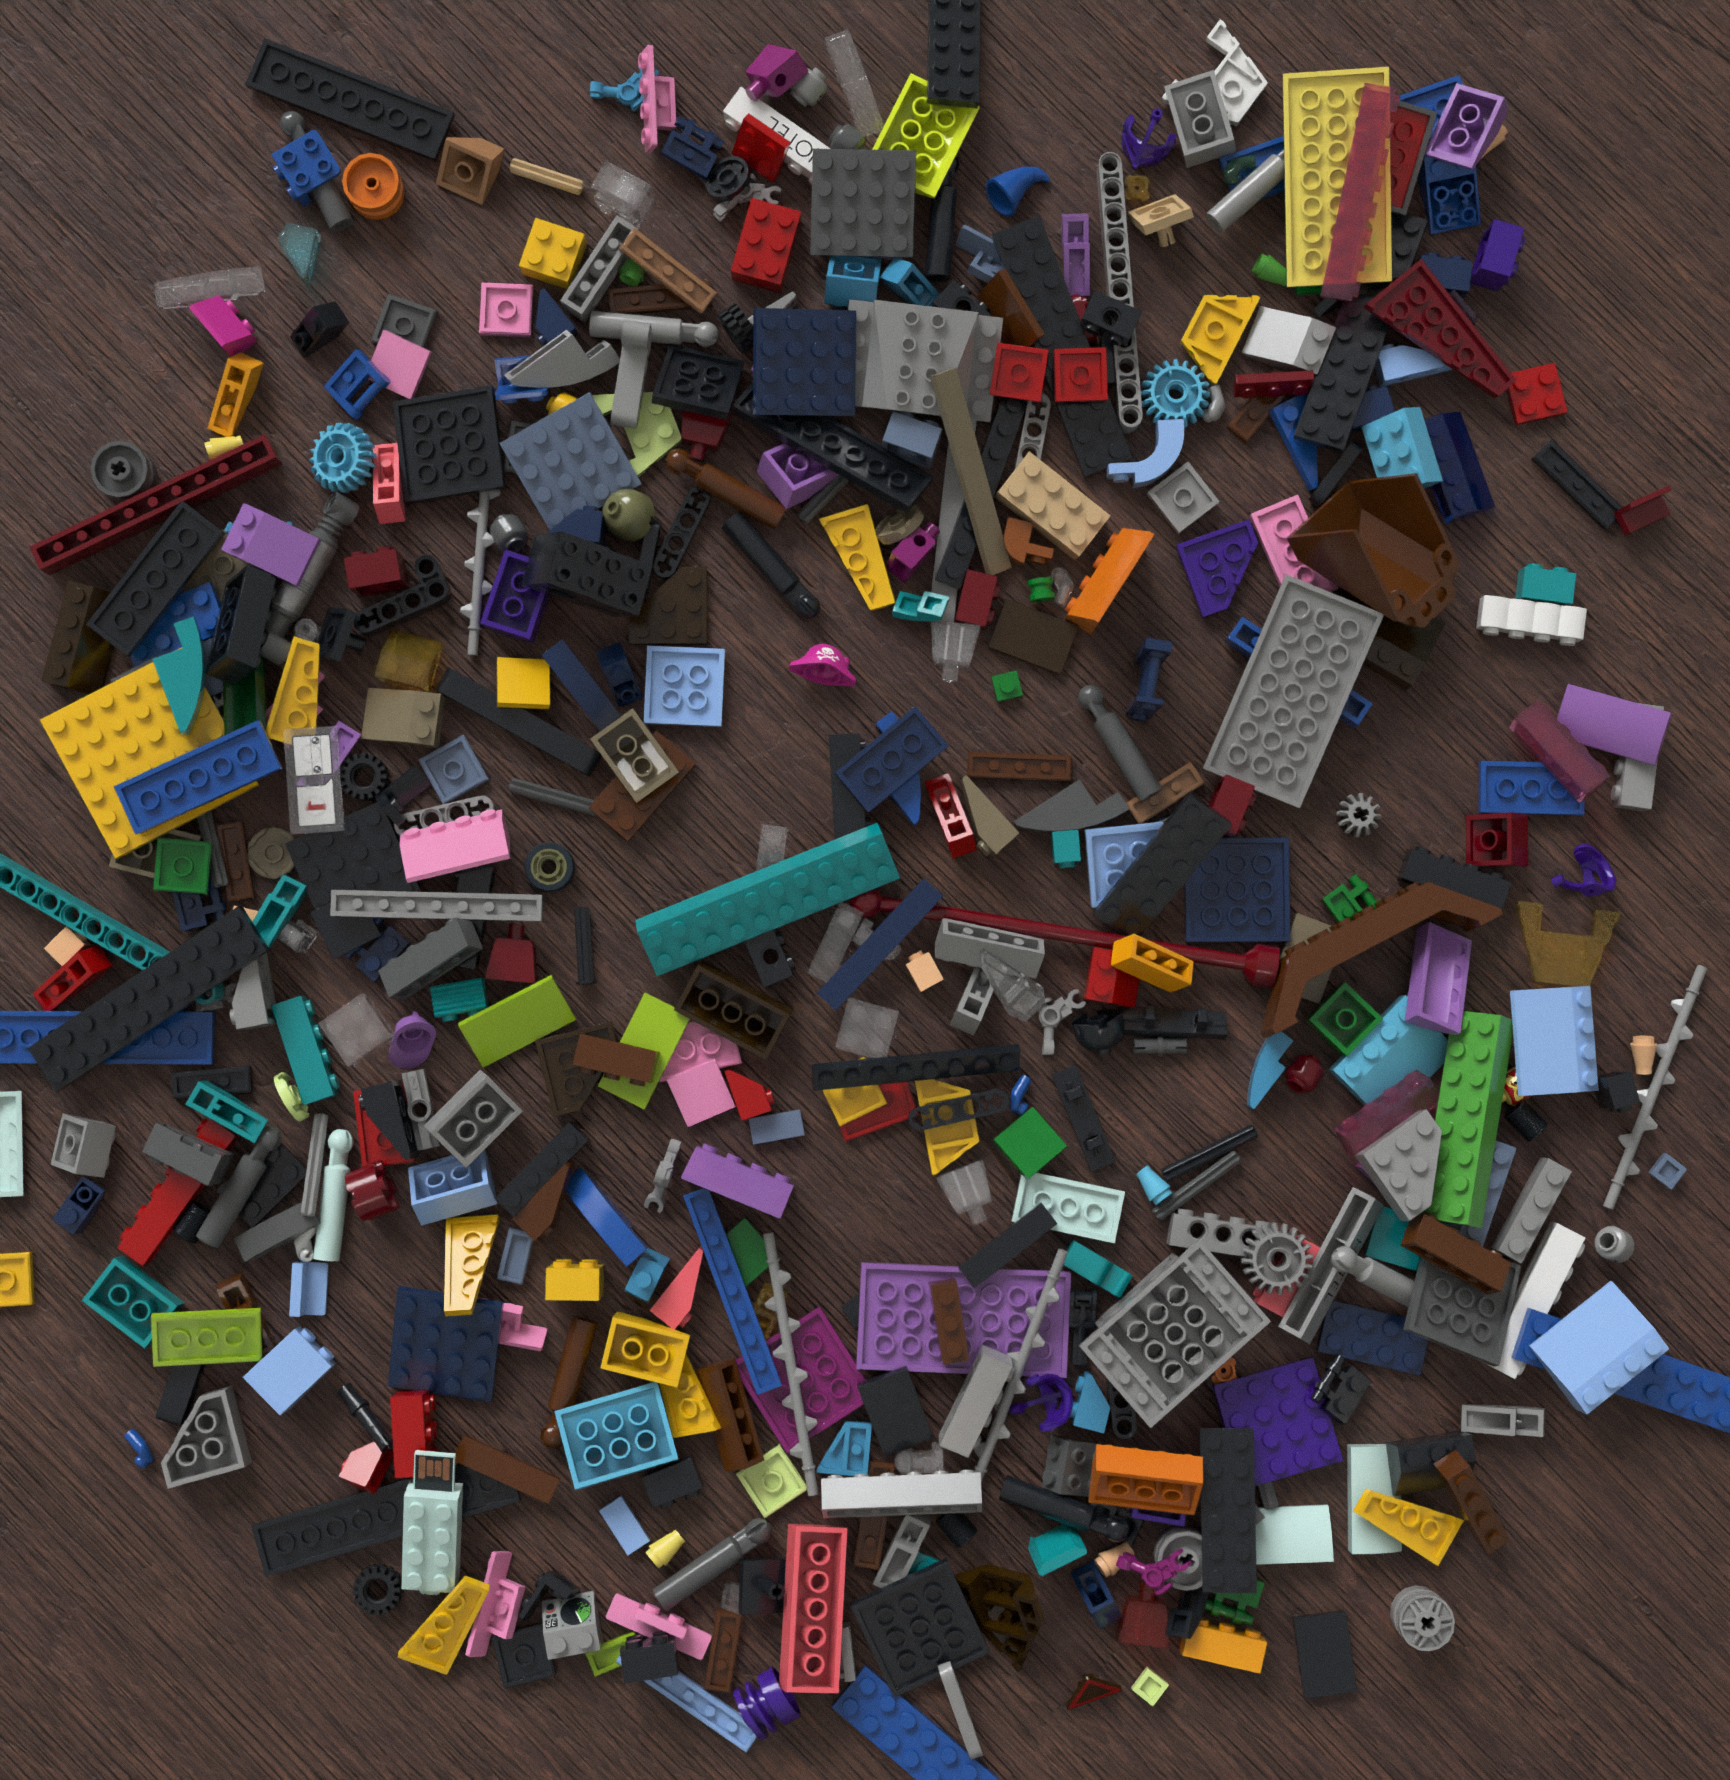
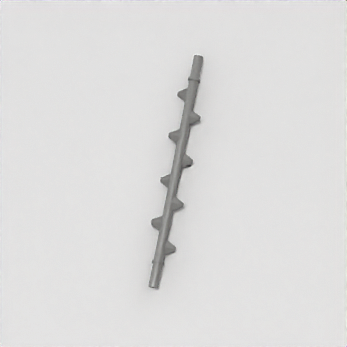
[460,401,502,656]
[1603,965,1708,1210]
[763,1232,819,1496]
[974,1249,1068,1482]

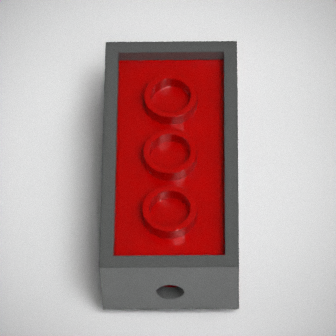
[1389,97,1437,216]

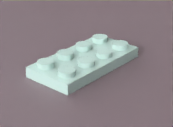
[1011,1173,1125,1243]

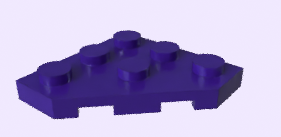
[1175,519,1258,618]

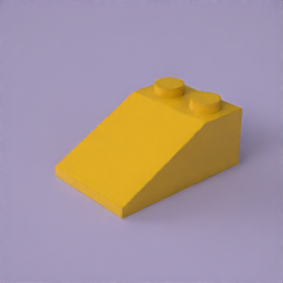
[601,1312,690,1388]

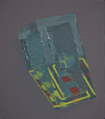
[279,223,321,286]

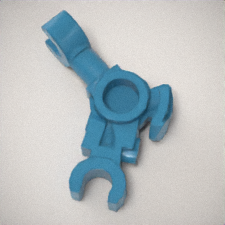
[590,69,659,112]

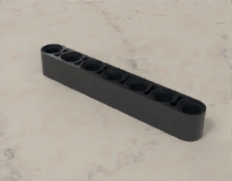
[435,667,602,777]

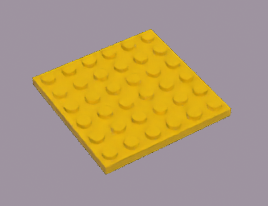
[40,647,259,859]

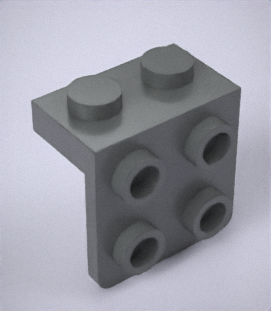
[1042,1435,1106,1497]

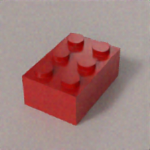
[731,198,802,293]
[390,1390,439,1478]

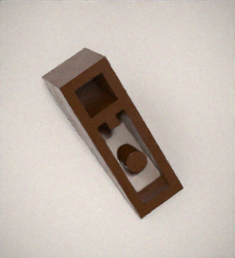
[512,1159,575,1241]

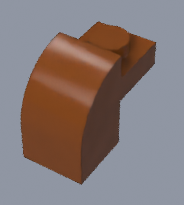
[1003,517,1054,568]

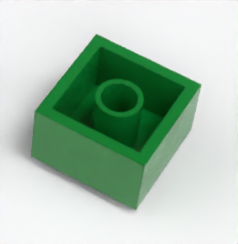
[1304,982,1383,1056]

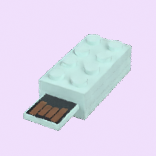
[401,1450,463,1595]

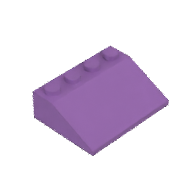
[681,1143,794,1218]

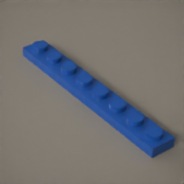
[683,1188,782,1395]

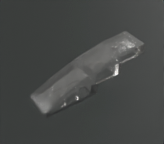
[824,29,884,137]
[153,266,265,309]

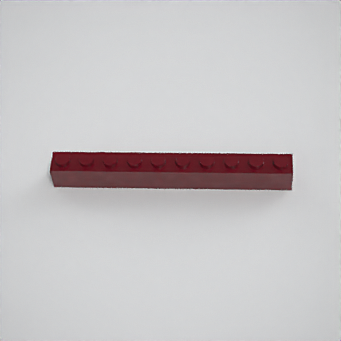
[29,434,283,576]

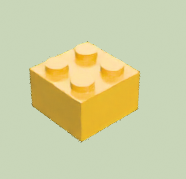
[519,218,587,290]
[545,1259,604,1301]

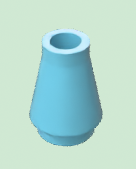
[1136,1165,1172,1206]

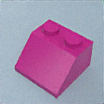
[189,295,257,357]

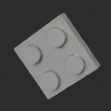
[1146,462,1220,534]

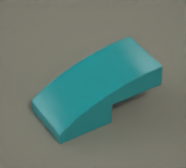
[892,591,949,621]

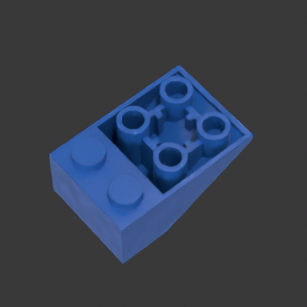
[1417,155,1481,234]

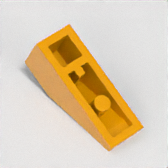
[207,352,264,437]

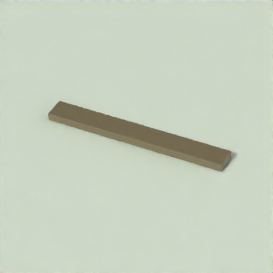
[930,368,1012,575]

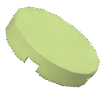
[274,1072,309,1122]

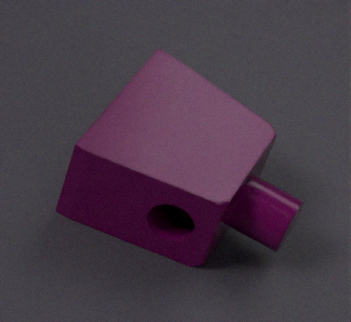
[745,44,809,102]
[886,522,940,584]

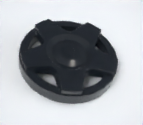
[705,156,751,202]

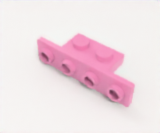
[638,45,677,153]
[480,1298,547,1351]
[465,1551,525,1657]
[606,1593,712,1660]

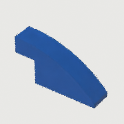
[875,711,921,826]
[566,1167,648,1267]

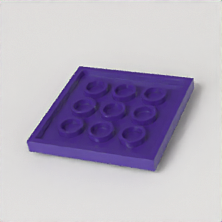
[1212,1357,1343,1486]

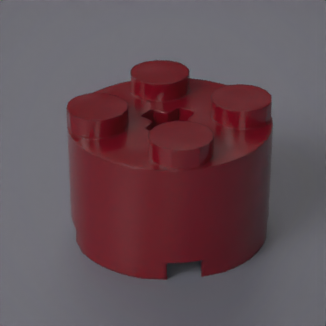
[345,1160,400,1222]

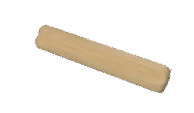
[510,158,584,195]

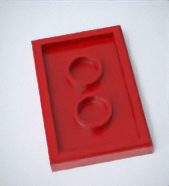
[840,1082,919,1142]
[353,1084,416,1167]

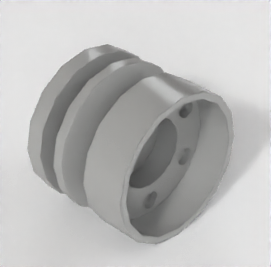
[1390,1585,1455,1651]

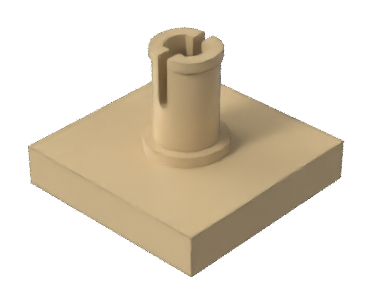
[1128,194,1193,247]

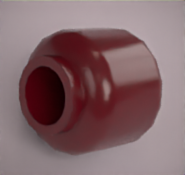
[1285,1054,1324,1094]

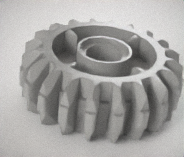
[1241,1222,1313,1295]

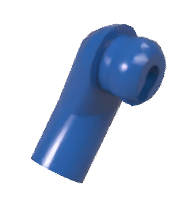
[1010,1075,1032,1115]

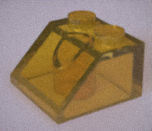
[375,630,443,692]

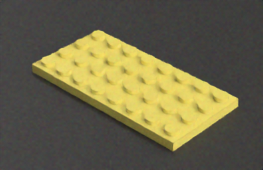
[1283,67,1392,287]

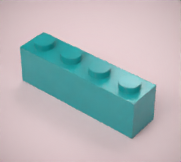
[271,996,340,1105]

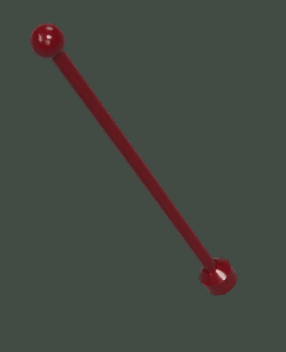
[849,888,1280,988]

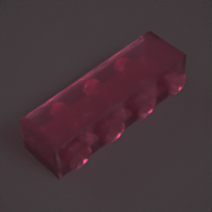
[1509,700,1609,803]
[1334,1070,1439,1162]

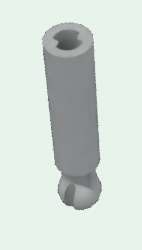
[1205,149,1285,234]
[589,311,719,347]
[1331,1246,1415,1307]

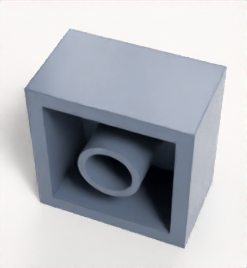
[882,411,942,469]

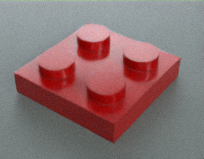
[732,113,791,182]
[989,343,1049,403]
[1053,347,1108,403]
[1506,363,1567,426]

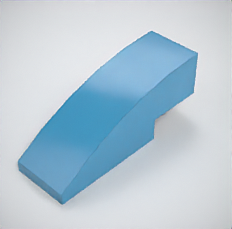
[1247,1031,1293,1109]

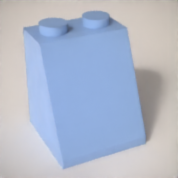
[243,1326,337,1415]

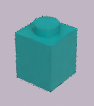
[1050,830,1081,869]

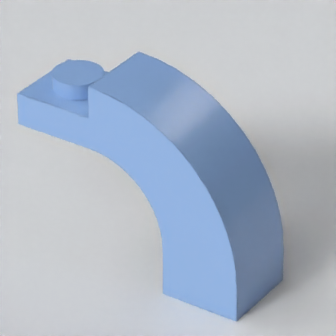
[1106,419,1184,488]

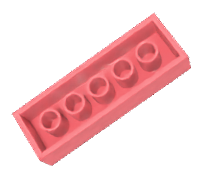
[779,1524,847,1693]

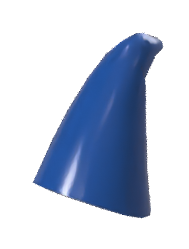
[986,166,1050,217]

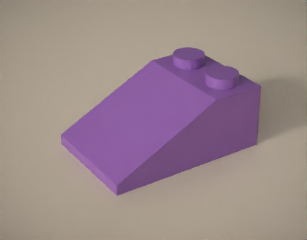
[1424,83,1508,170]
[756,443,839,509]
[221,503,321,587]

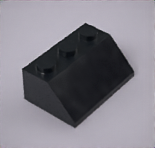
[1386,1431,1476,1496]

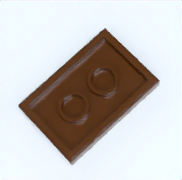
[977,269,1045,347]

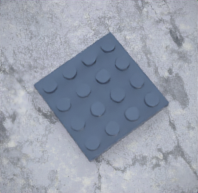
[499,392,642,530]

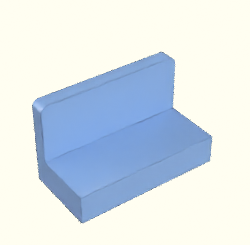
[289,1261,329,1317]

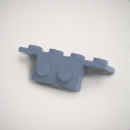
[955,225,1003,283]

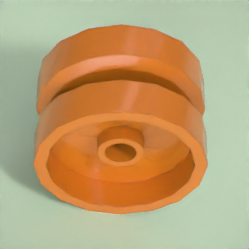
[342,153,405,220]

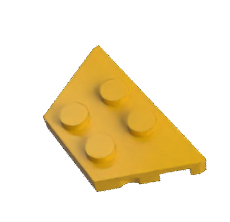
[1180,295,1260,386]
[915,1079,979,1175]

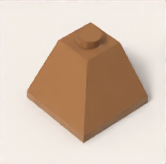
[436,137,504,205]

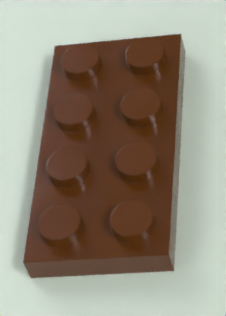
[588,730,696,842]

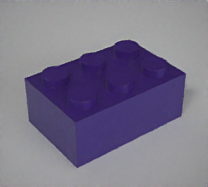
[480,550,550,644]

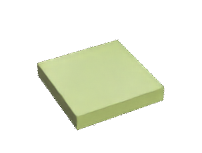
[736,1444,807,1518]

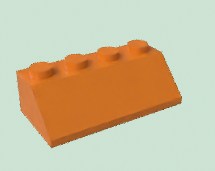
[1088,1444,1203,1515]

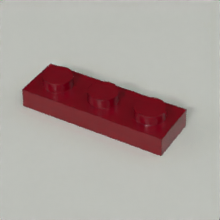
[1233,370,1314,399]

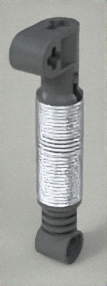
[259,491,359,665]

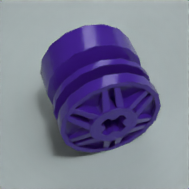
[733,1666,801,1740]

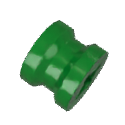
[1027,577,1055,603]

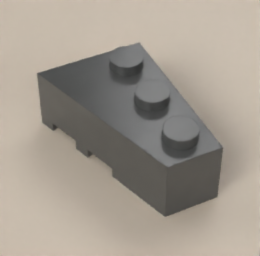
[142,1122,234,1186]

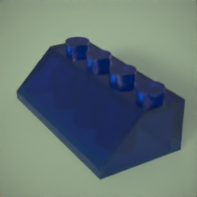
[1424,411,1495,525]

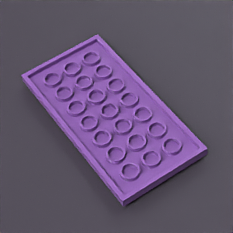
[856,1262,1071,1378]

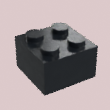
[620,1631,679,1684]

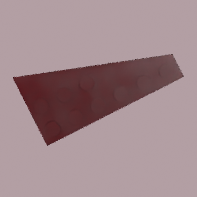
[1363,259,1517,399]

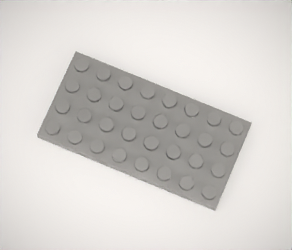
[1203,574,1384,808]

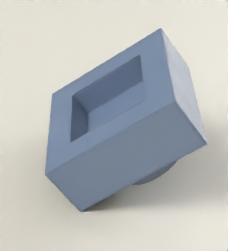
[1648,1153,1687,1190]

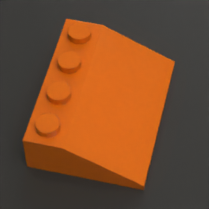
[1065,528,1155,635]

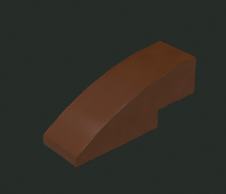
[216,1272,275,1355]

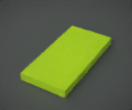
[458,975,576,1068]
[598,993,690,1110]
[151,1308,263,1367]

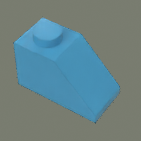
[879,257,940,307]

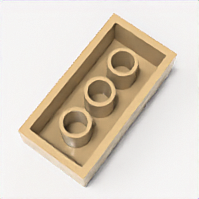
[994,451,1111,560]

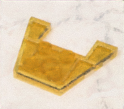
[1516,901,1620,987]

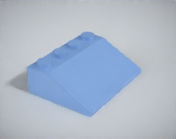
[1510,986,1599,1096]
[1529,1281,1669,1414]

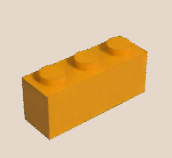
[1111,934,1194,993]
[1179,1618,1267,1674]

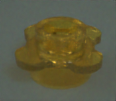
[1124,175,1150,201]

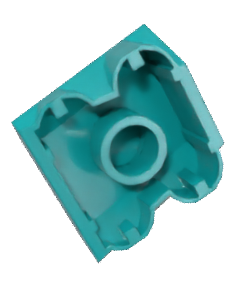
[1028,1524,1087,1576]

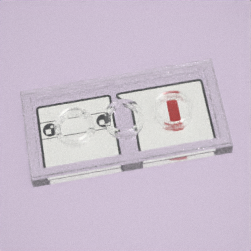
[283,726,345,834]

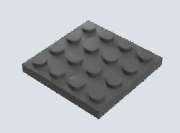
[810,149,917,258]
[1403,1257,1521,1367]

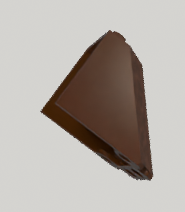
[1287,473,1459,628]

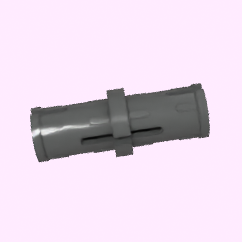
[1133,1036,1187,1056]

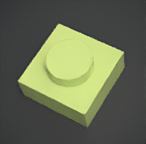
[1131,1667,1169,1706]

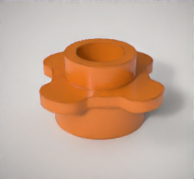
[1211,1357,1237,1384]

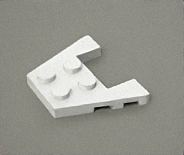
[1161,19,1268,126]

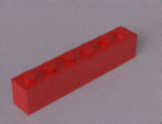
[117,1118,241,1266]

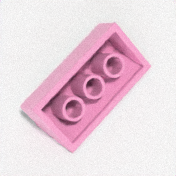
[400,809,510,883]

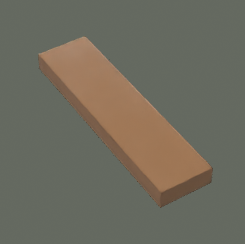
[618,228,717,314]

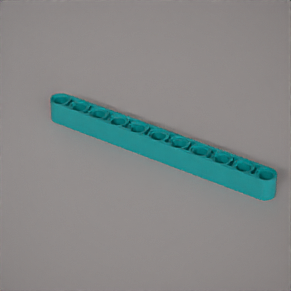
[0,853,225,1004]

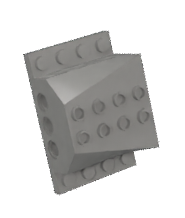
[848,299,1003,422]
[1079,1239,1271,1428]

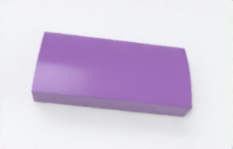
[1553,684,1672,766]
[1405,922,1472,1035]

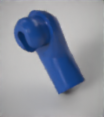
[124,1429,153,1468]

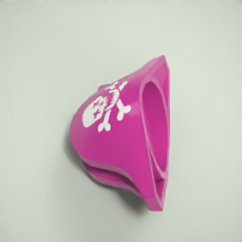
[788,644,856,687]

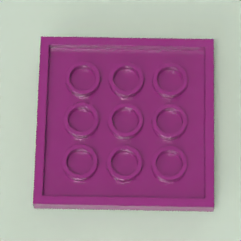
[736,1306,866,1453]

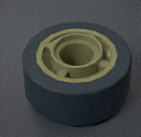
[524,842,575,892]

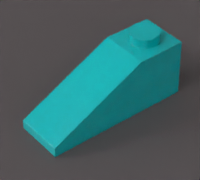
[185,1080,268,1143]

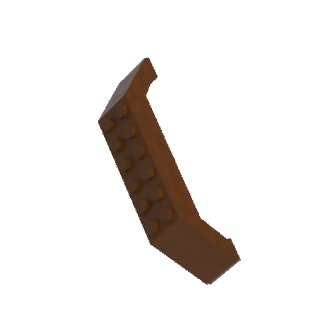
[1261,881,1503,1038]

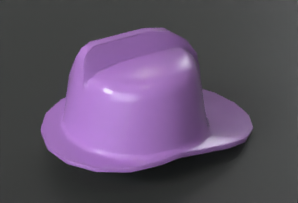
[388,1011,436,1069]

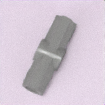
[402,1069,441,1150]

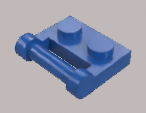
[324,349,391,420]

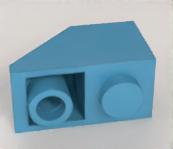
[1070,1371,1110,1434]

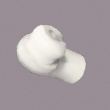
[294,1226,317,1262]

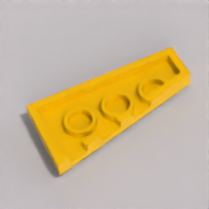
[819,504,896,611]
[266,636,320,745]
[659,1354,721,1438]
[1353,1488,1464,1566]

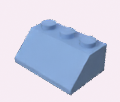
[408,1150,497,1226]

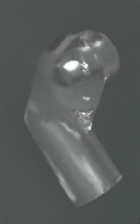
[1051,567,1074,607]

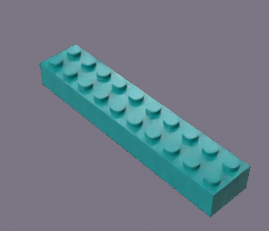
[635,823,900,976]

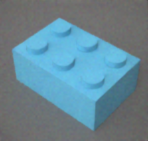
[1362,407,1443,489]

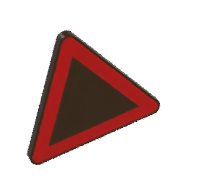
[1066,1674,1122,1710]

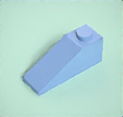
[1375,344,1452,387]

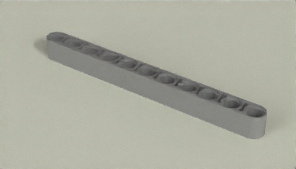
[1096,152,1143,433]

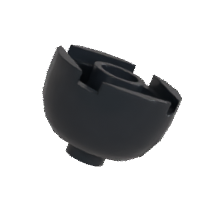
[1072,1009,1125,1055]

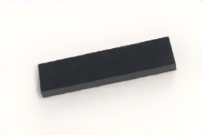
[1531,440,1622,530]
[958,1202,1058,1289]

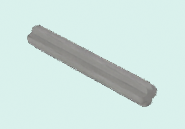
[301,1113,328,1217]

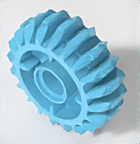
[1141,359,1210,428]
[308,423,377,493]

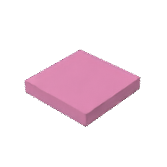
[479,283,534,337]
[368,330,432,399]
[667,1058,736,1127]

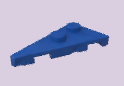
[1269,393,1318,491]

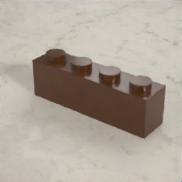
[1400,1213,1511,1294]
[696,1358,764,1472]
[1434,1450,1510,1555]

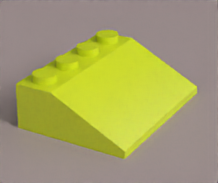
[872,73,980,199]

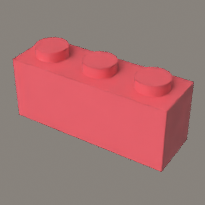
[1253,1235,1320,1317]

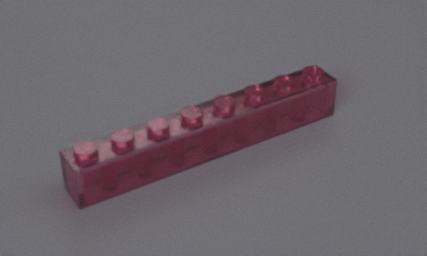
[1320,83,1400,303]

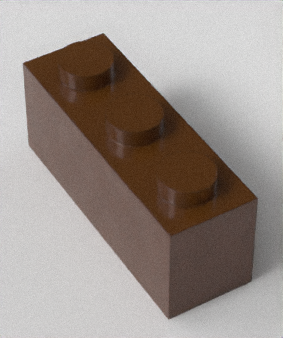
[573,1034,660,1087]
[928,1278,969,1365]

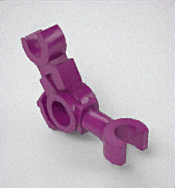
[1116,1548,1192,1595]

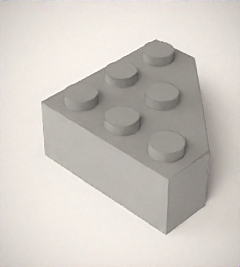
[1355,1109,1442,1221]
[161,1386,252,1489]

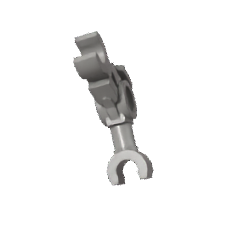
[713,173,781,222]
[1033,989,1086,1055]
[644,1138,681,1213]

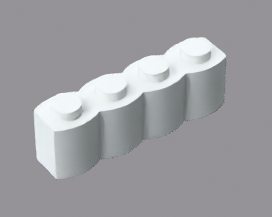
[1476,595,1587,646]

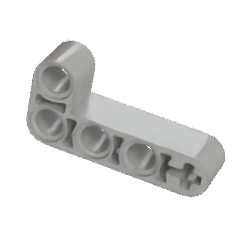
[611,320,652,429]

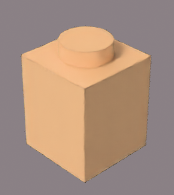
[44,926,92,966]
[905,950,944,992]

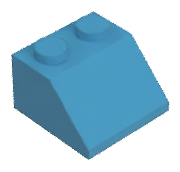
[824,256,882,307]

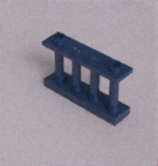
[1125,638,1173,721]

